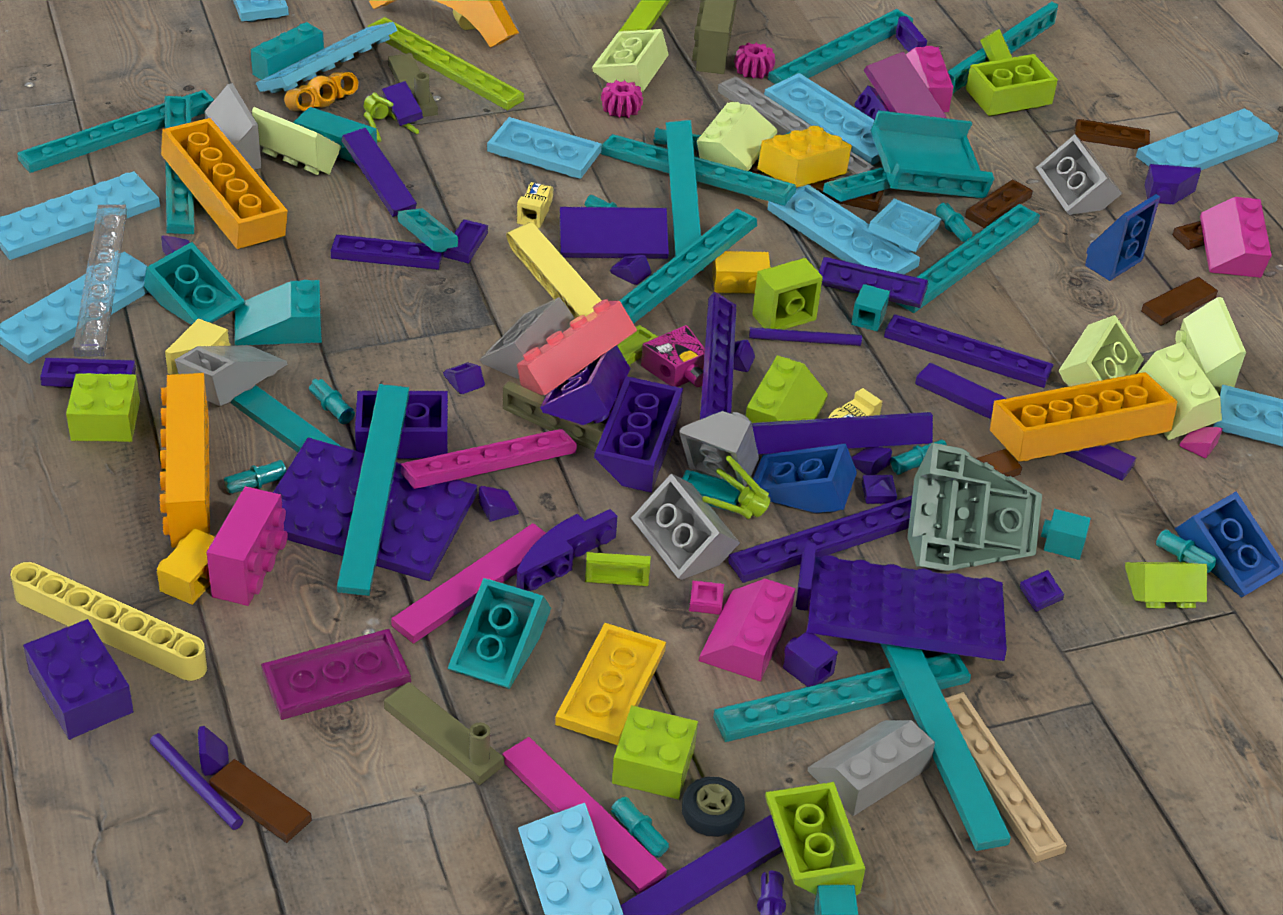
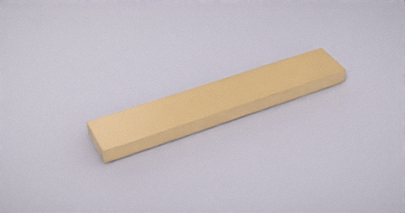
[945,692,1067,863]

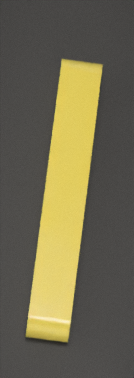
[506,222,602,318]
[10,562,207,681]

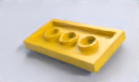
[555,623,666,745]

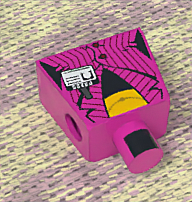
[641,325,705,387]

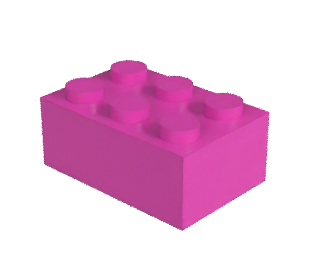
[206,486,288,606]

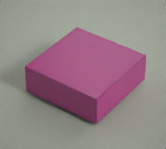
[689,580,724,615]

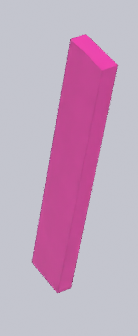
[401,429,577,489]
[391,523,546,644]
[502,737,667,894]

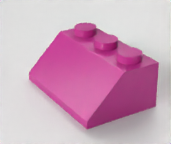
[906,46,953,112]
[1200,197,1272,278]
[699,579,796,682]

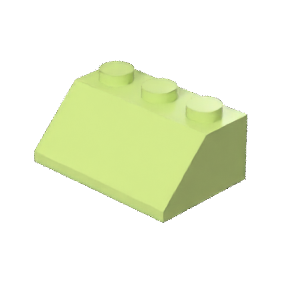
[592,29,669,92]
[697,102,777,171]
[252,107,342,175]
[1175,297,1246,394]
[1059,315,1144,386]
[1137,342,1222,440]

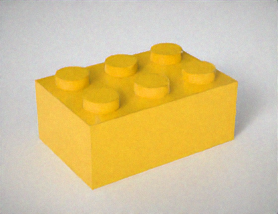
[757,126,852,188]

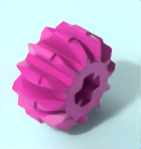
[734,42,776,79]
[601,80,643,118]

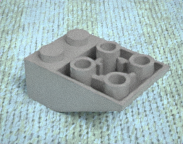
[175,345,288,406]

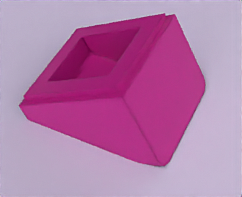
[1180,427,1223,458]

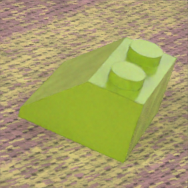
[1125,562,1207,608]

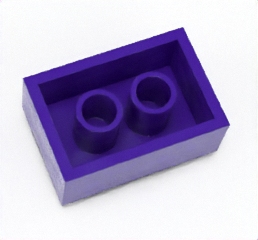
[355,391,448,458]
[23,619,134,740]

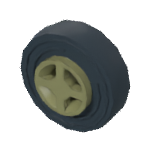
[682,777,745,837]

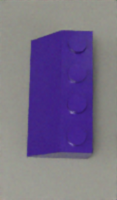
[540,345,631,425]
[594,376,683,493]

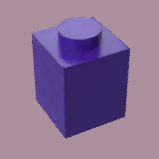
[783,631,838,687]

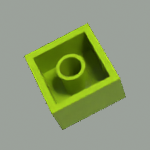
[752,258,823,330]
[66,373,140,442]
[612,705,698,800]

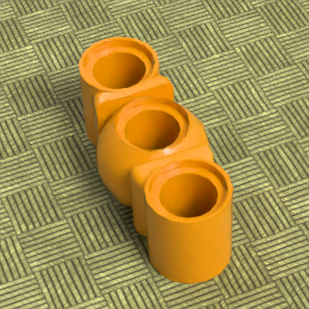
[284,72,358,111]

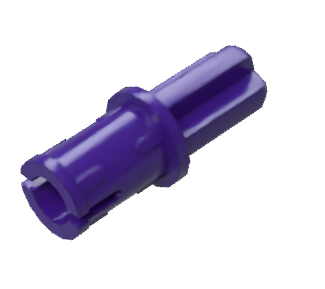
[757,870,786,915]

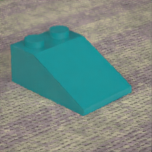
[144,242,245,325]
[235,280,322,346]
[448,578,551,689]

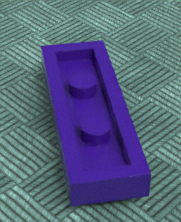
[40,358,136,387]

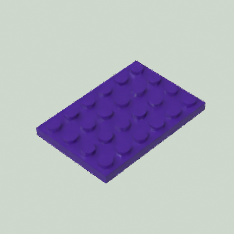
[273,437,477,582]
[807,555,1007,661]

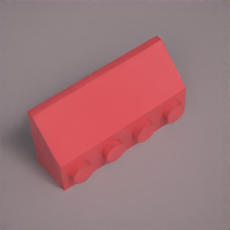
[517,299,637,395]

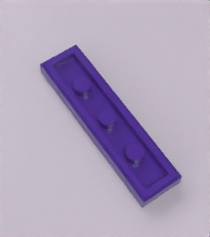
[342,128,417,217]
[331,235,443,270]
[818,257,929,308]

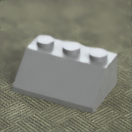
[205,83,261,169]
[1036,134,1123,215]
[479,297,575,379]
[679,411,759,487]
[631,473,740,580]
[807,720,935,816]

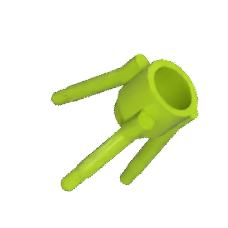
[363,92,419,142]
[702,455,770,519]

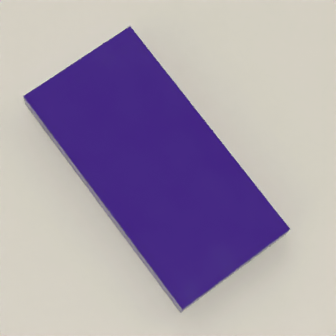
[560,207,669,259]

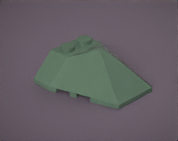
[907,443,1042,571]

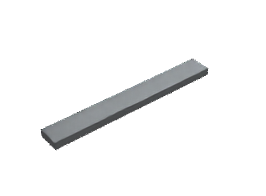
[718,76,876,177]

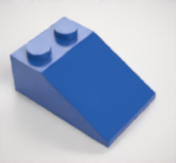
[1085,194,1160,281]
[750,444,857,513]
[1175,491,1283,598]

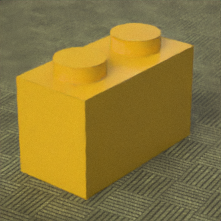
[712,251,771,294]
[157,528,215,605]

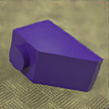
[1144,164,1201,204]

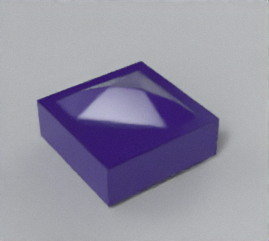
[861,475,897,504]
[1020,570,1064,612]

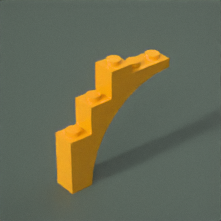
[369,0,519,48]

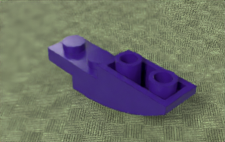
[516,509,618,591]

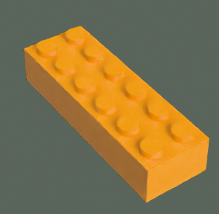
[161,118,288,249]
[990,372,1178,462]
[160,373,210,548]

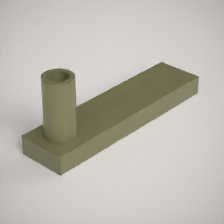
[388,53,438,117]
[502,381,613,451]
[384,682,504,785]

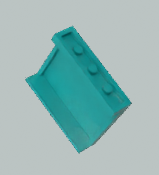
[870,110,995,198]

